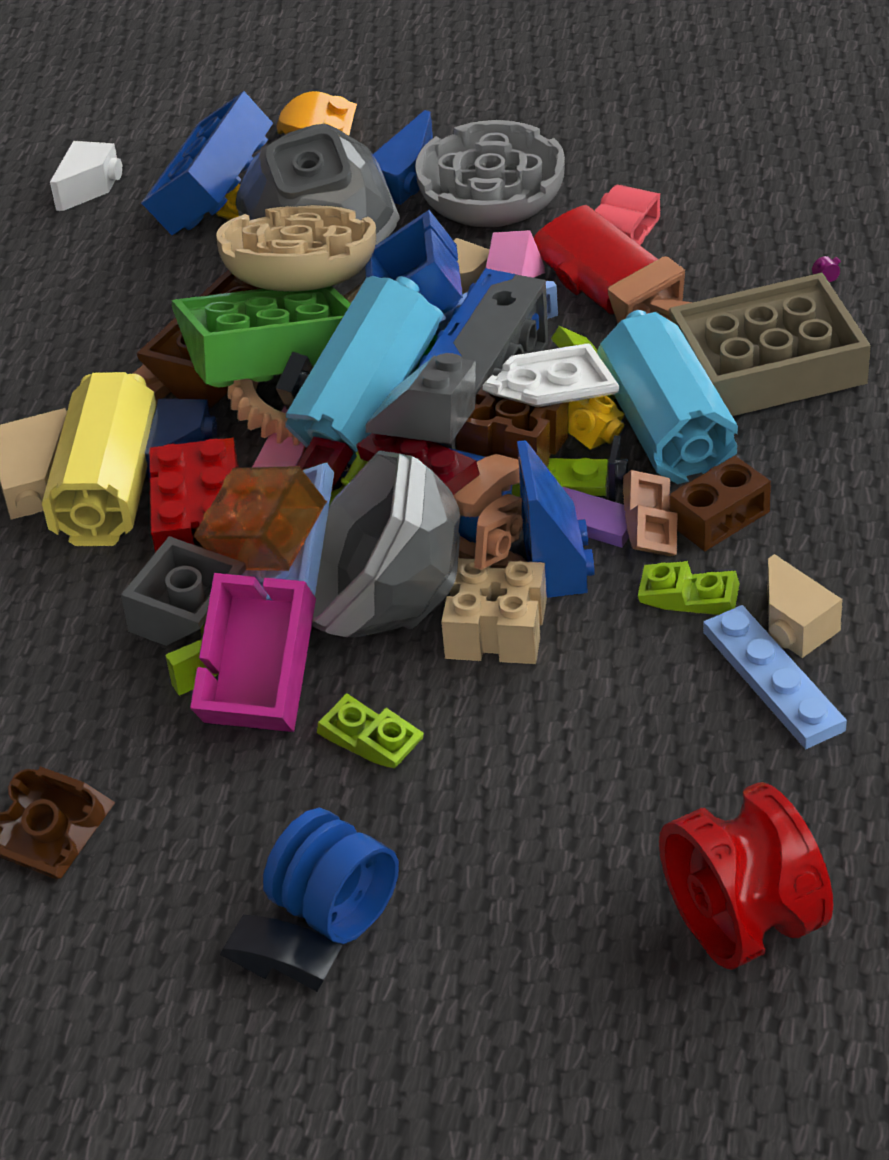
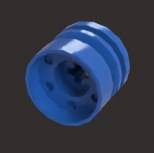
[263,807,399,944]

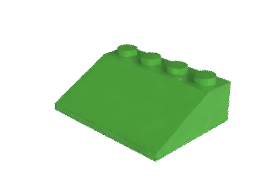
[172,286,351,387]

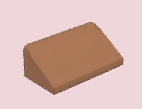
[608,256,685,323]

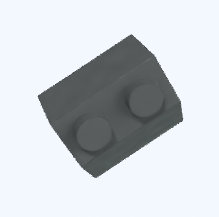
[366,353,476,444]
[121,536,246,646]

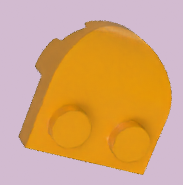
[277,91,357,135]

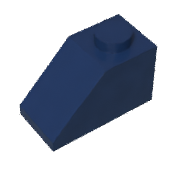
[145,399,217,483]

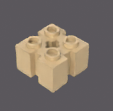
[441,558,547,664]

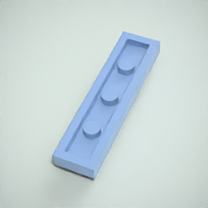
[703,605,847,750]

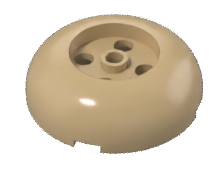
[216,205,376,291]

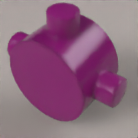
[812,256,841,282]

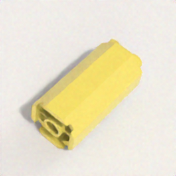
[42,372,156,546]

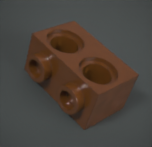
[669,455,771,551]

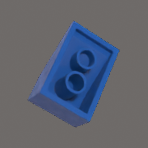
[517,440,595,598]

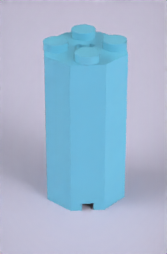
[285,276,443,465]
[597,310,738,484]

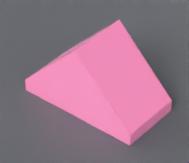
[486,230,545,278]

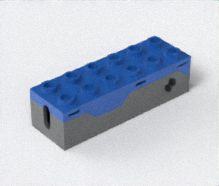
[419,268,549,450]

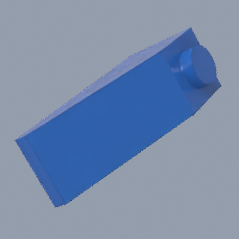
[373,110,433,205]

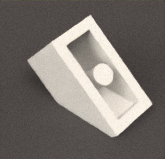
[50,141,122,211]

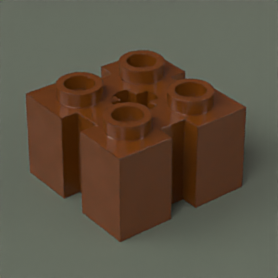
[456,377,569,467]

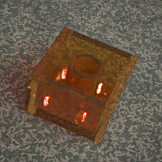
[194,466,327,571]

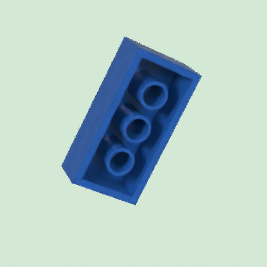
[141,91,273,235]

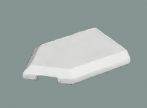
[483,343,619,407]

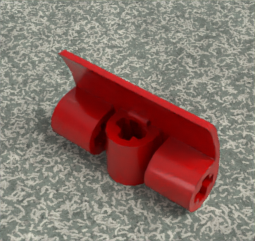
[534,205,658,315]

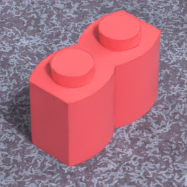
[595,185,660,245]

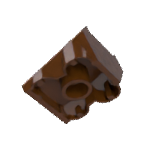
[0,766,115,879]

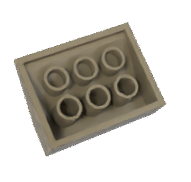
[669,273,871,416]

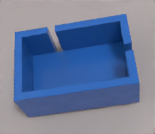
[365,210,463,314]

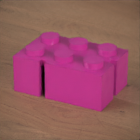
[190,573,316,732]

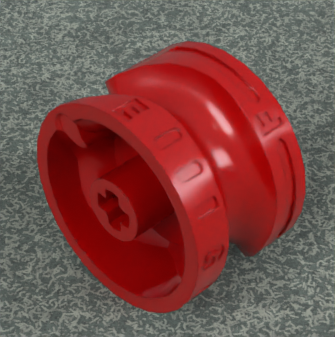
[659,782,833,970]

